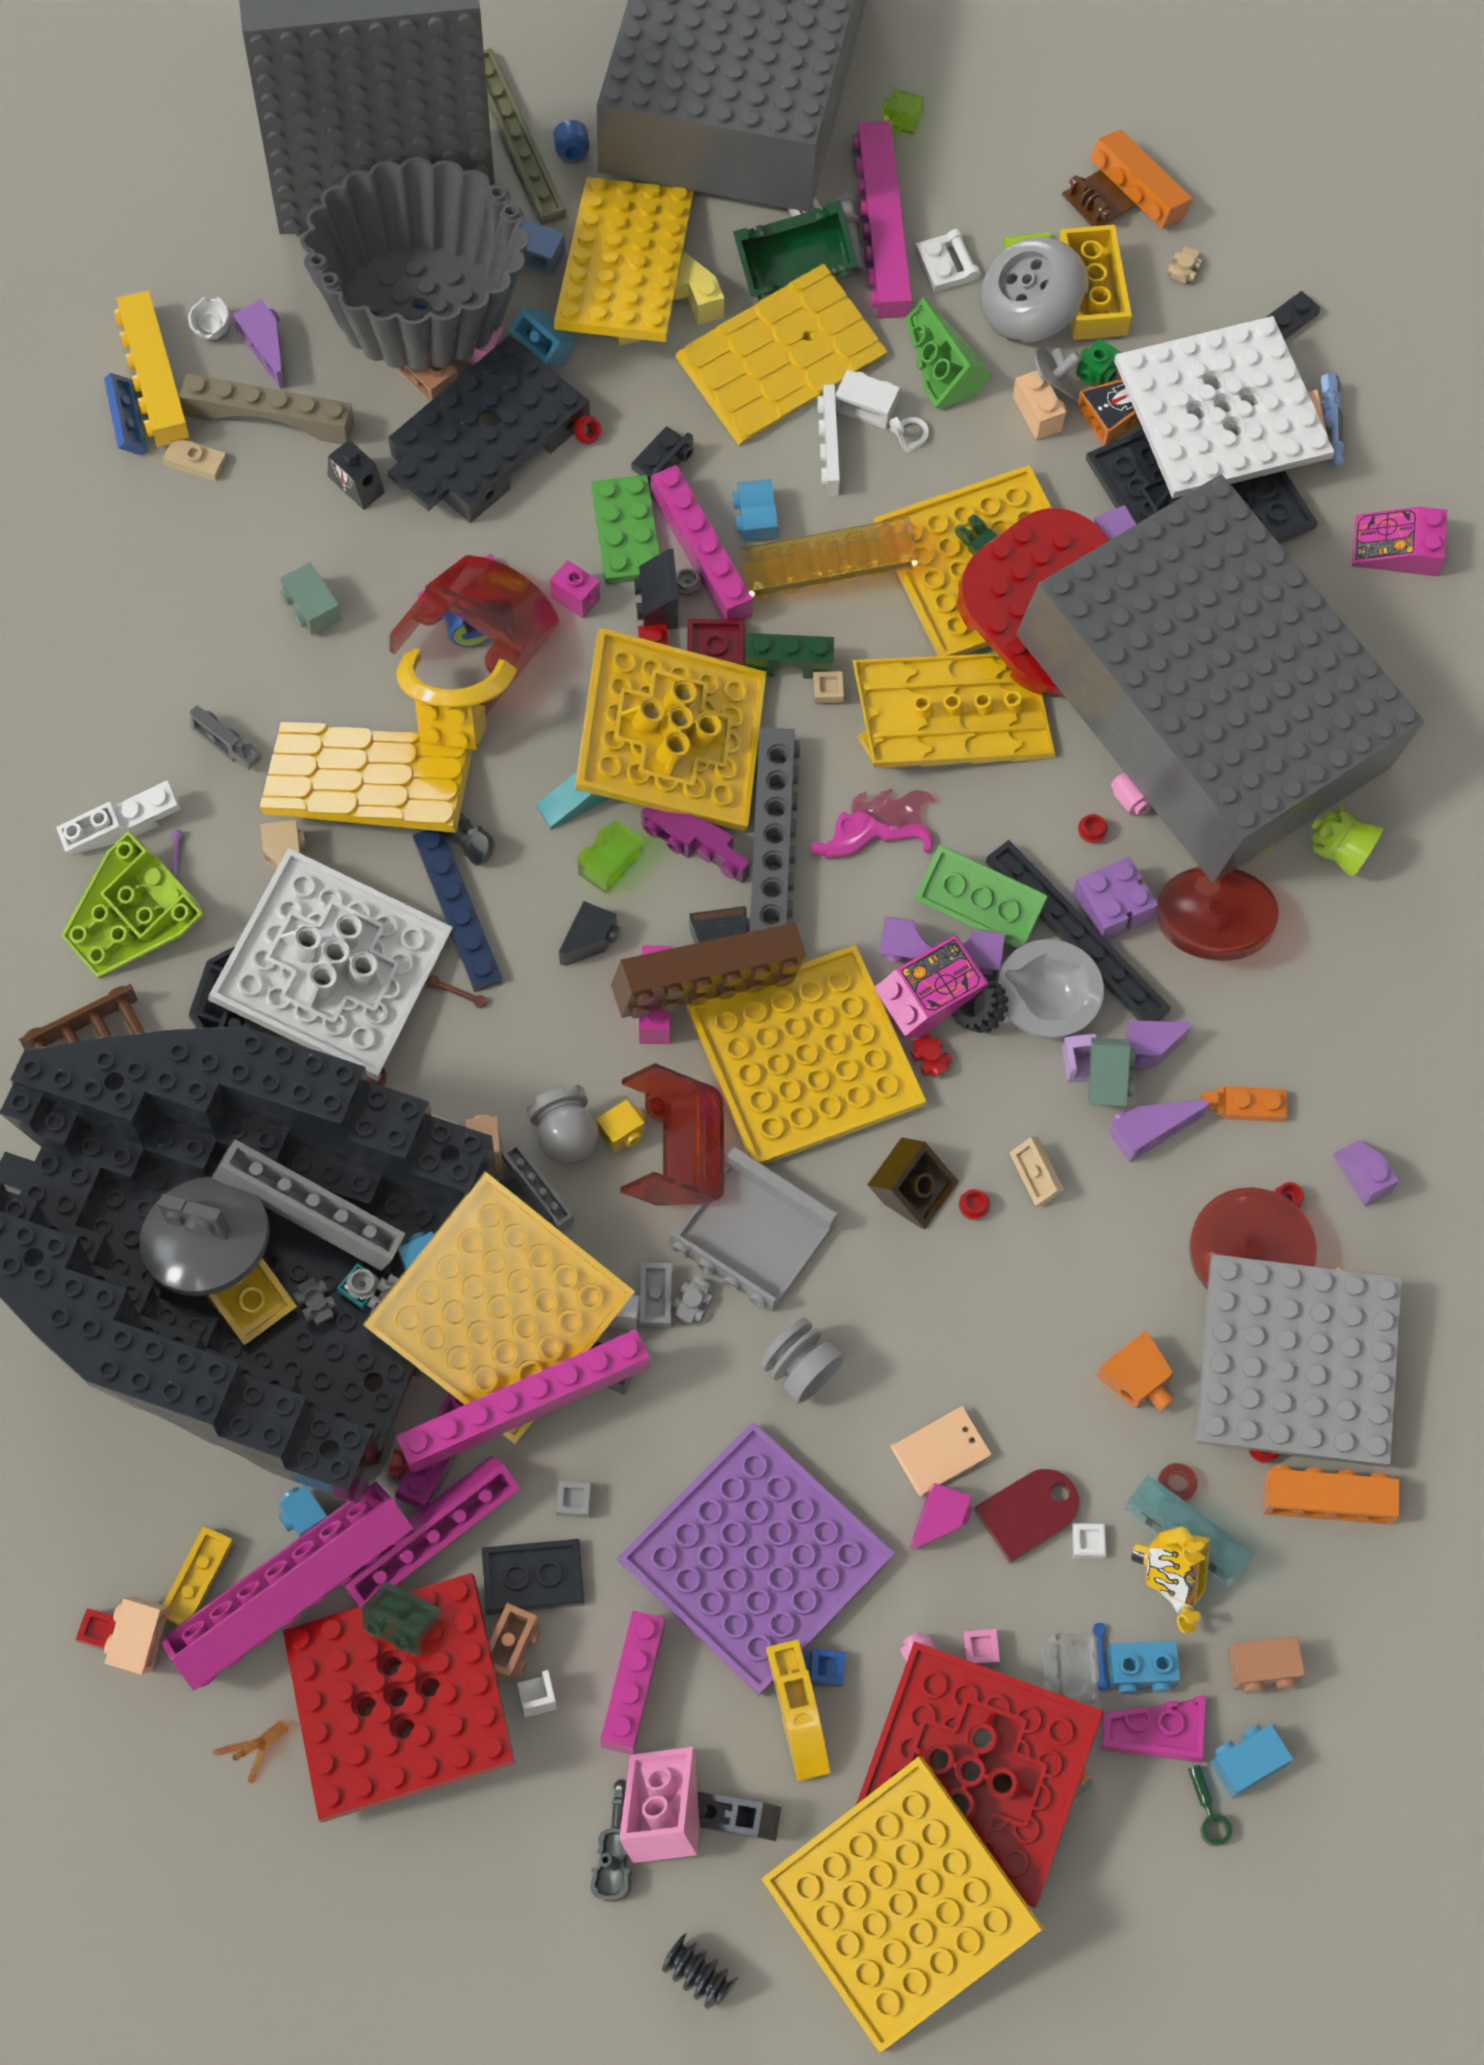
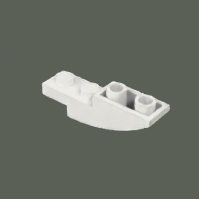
[56,780,181,854]

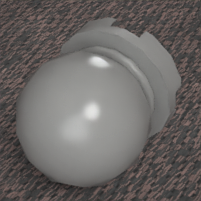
[526,1085,599,1164]

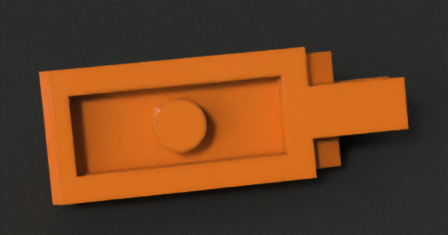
[1201,1086,1287,1122]

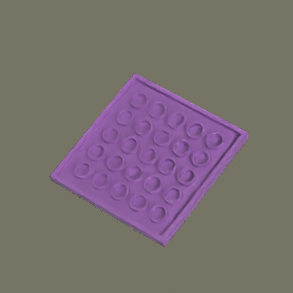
[617,1422,895,1696]

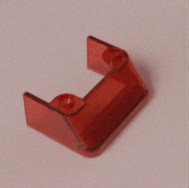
[620,1063,724,1206]

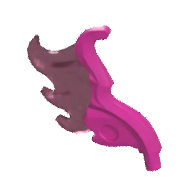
[811,789,935,859]

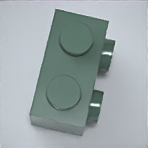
[279,562,342,636]
[1088,1038,1135,1106]

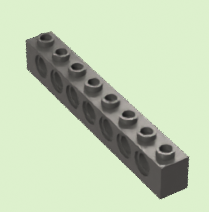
[750,727,800,932]

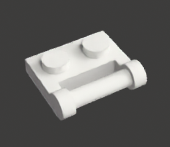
[915,229,981,293]

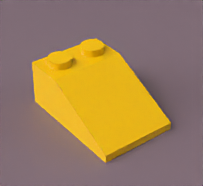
[205,1258,297,1345]

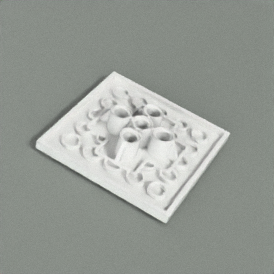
[1114,316,1334,499]
[208,848,453,1080]

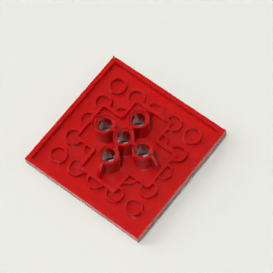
[283,1573,516,1822]
[856,1641,1104,1908]

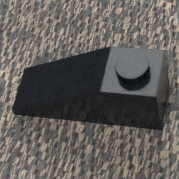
[698,1792,782,1841]

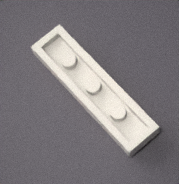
[817,384,840,496]

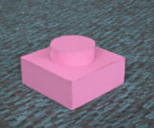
[963,1629,1000,1666]

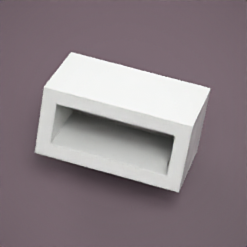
[835,369,900,429]

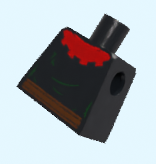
[689,906,747,943]

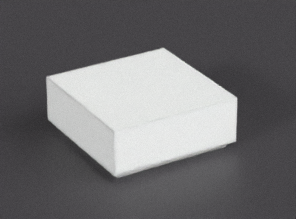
[1072,1524,1107,1558]

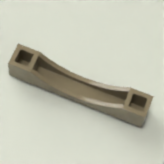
[179,373,354,445]

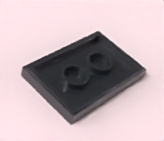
[482,1539,585,1614]

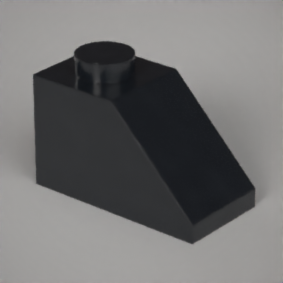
[559,901,620,966]

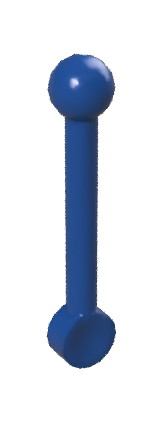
[1092,1623,1110,1691]

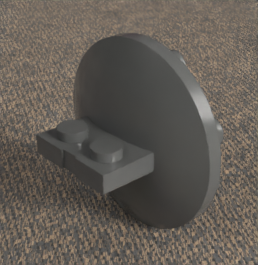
[140,1177,270,1296]

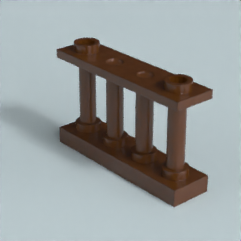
[19,984,145,1051]

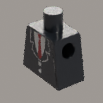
[327,440,385,510]

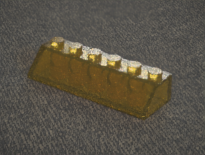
[740,516,920,599]

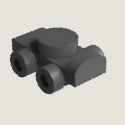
[293,1278,337,1326]

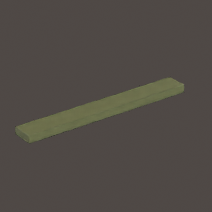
[484,48,567,225]

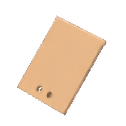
[890,1406,992,1497]

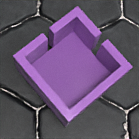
[1073,856,1158,941]

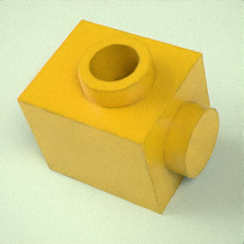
[596,1099,646,1153]

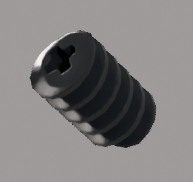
[662,1933,739,2010]

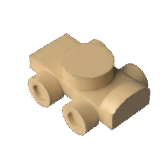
[1167,246,1202,284]

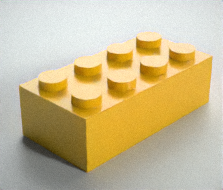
[1059,225,1132,340]

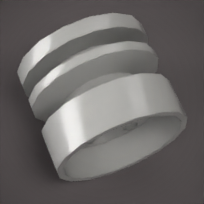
[759,1318,845,1404]

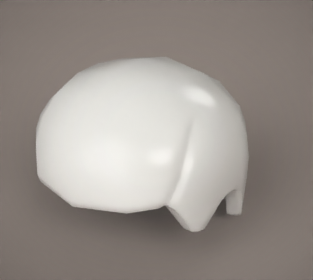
[188,297,231,340]

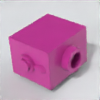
[550,560,601,618]

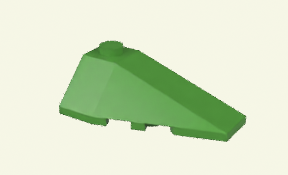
[906,297,992,409]

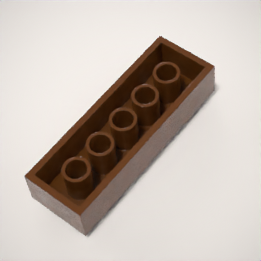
[611,922,806,1018]

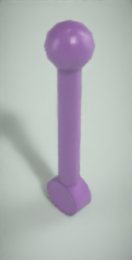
[172,829,183,881]

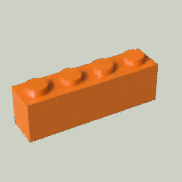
[1090,129,1193,229]
[1264,1465,1399,1525]

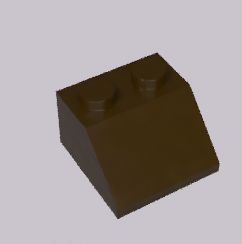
[867,1137,959,1229]

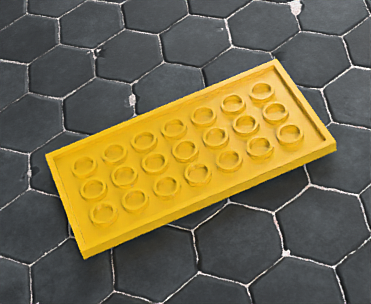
[554,177,694,342]

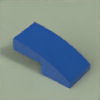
[802,1648,846,1687]

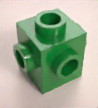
[1076,338,1122,387]

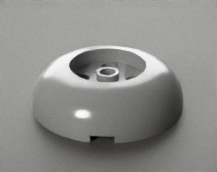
[981,237,1089,343]

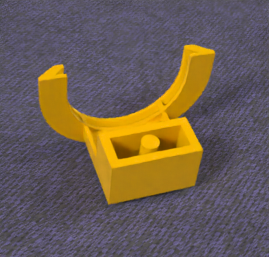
[396,648,517,750]

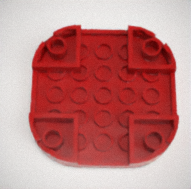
[957,508,1110,697]

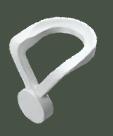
[889,417,929,453]

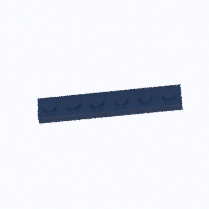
[413,830,503,992]

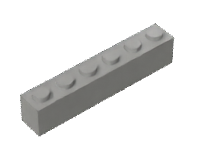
[212,1140,405,1271]

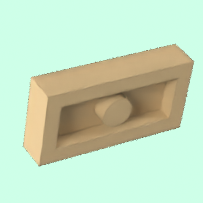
[162,439,227,481]
[1009,1137,1064,1206]

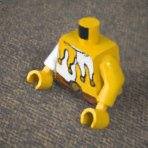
[1131,1526,1211,1633]

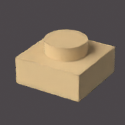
[813,671,844,703]

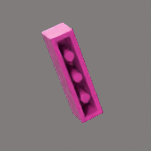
[600,1611,665,1755]

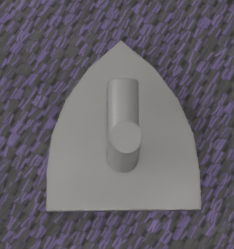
[1035,347,1082,402]

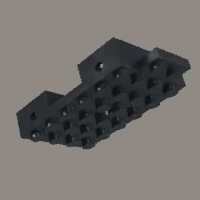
[388,335,590,523]

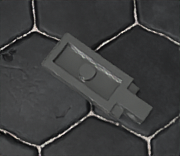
[190,705,261,770]

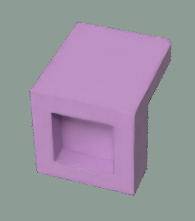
[1062,1034,1096,1082]

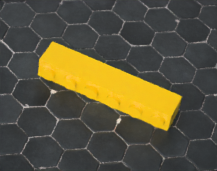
[114,290,190,447]

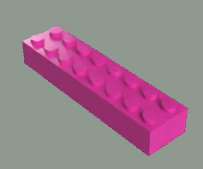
[159,1481,413,1691]

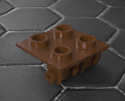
[1062,170,1136,227]

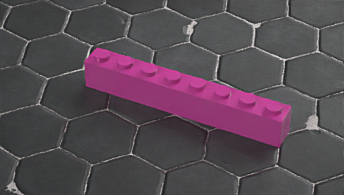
[853,121,912,319]
[396,1329,650,1474]

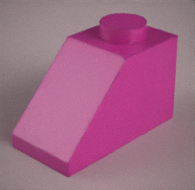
[909,1483,973,1549]

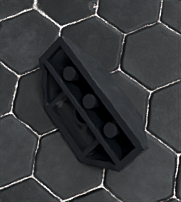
[188,947,252,1028]

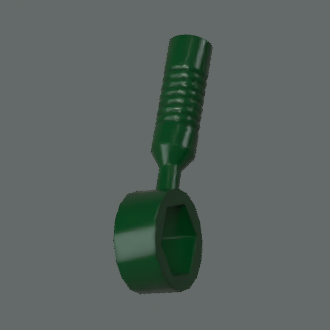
[1188,1765,1232,1847]

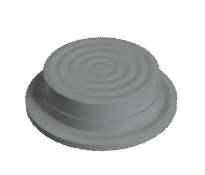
[998,939,1104,1039]

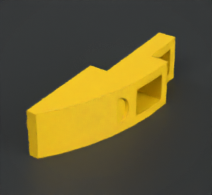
[766,1639,830,1782]

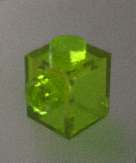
[881,88,925,135]

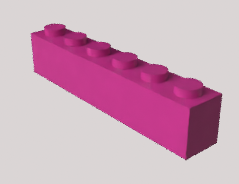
[651,465,753,620]
[342,1455,520,1610]

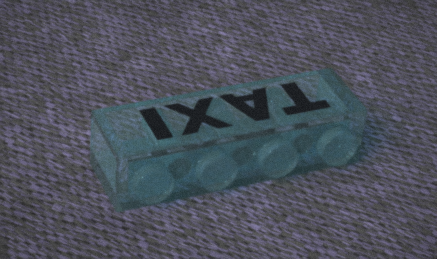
[1124,1475,1255,1588]

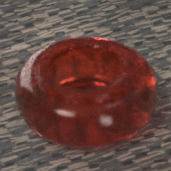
[1158,1463,1197,1503]

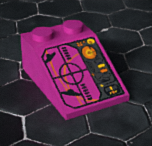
[1352,506,1447,576]
[874,935,989,1038]

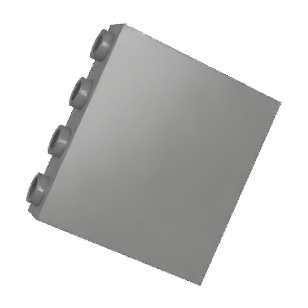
[669,1147,837,1312]

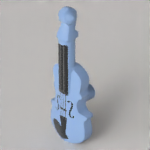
[1321,373,1344,467]

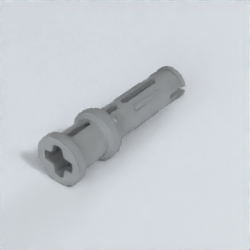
[833,194,866,276]

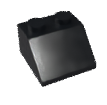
[634,549,678,629]

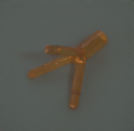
[212,1720,289,1783]

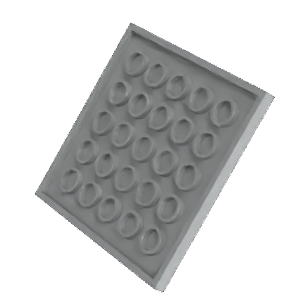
[1195,1254,1402,1467]

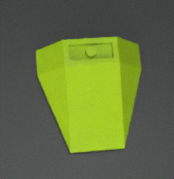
[61,831,205,978]

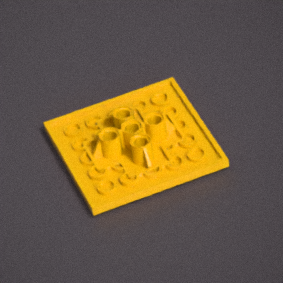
[574,628,767,832]

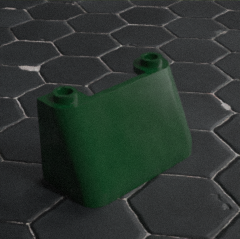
[733,200,858,301]

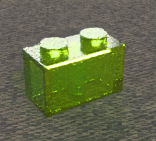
[577,819,643,894]

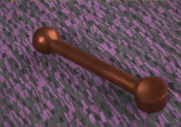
[427,976,486,1008]

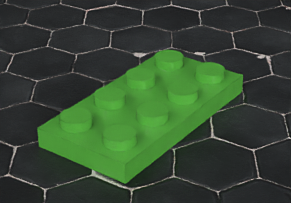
[591,475,660,584]
[914,845,1049,948]

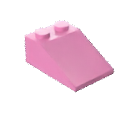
[619,1747,700,1863]

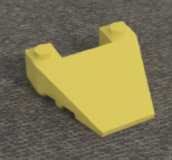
[615,251,724,347]

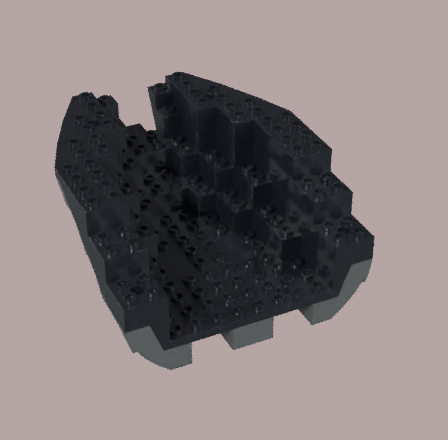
[0,1026,494,1504]

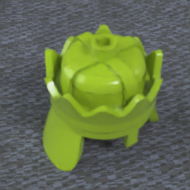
[1311,804,1384,876]

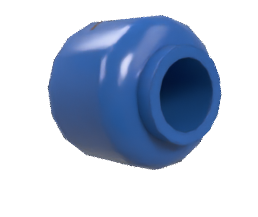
[553,120,590,161]

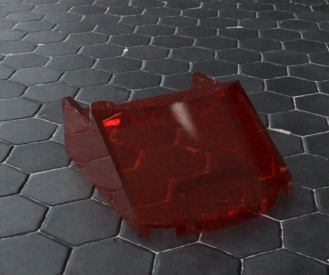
[389,555,560,716]

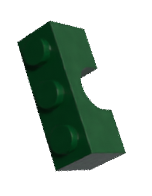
[745,633,834,679]

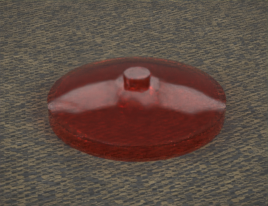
[1156,867,1279,961]
[1189,1187,1317,1289]

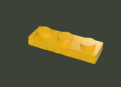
[163,1526,234,1626]

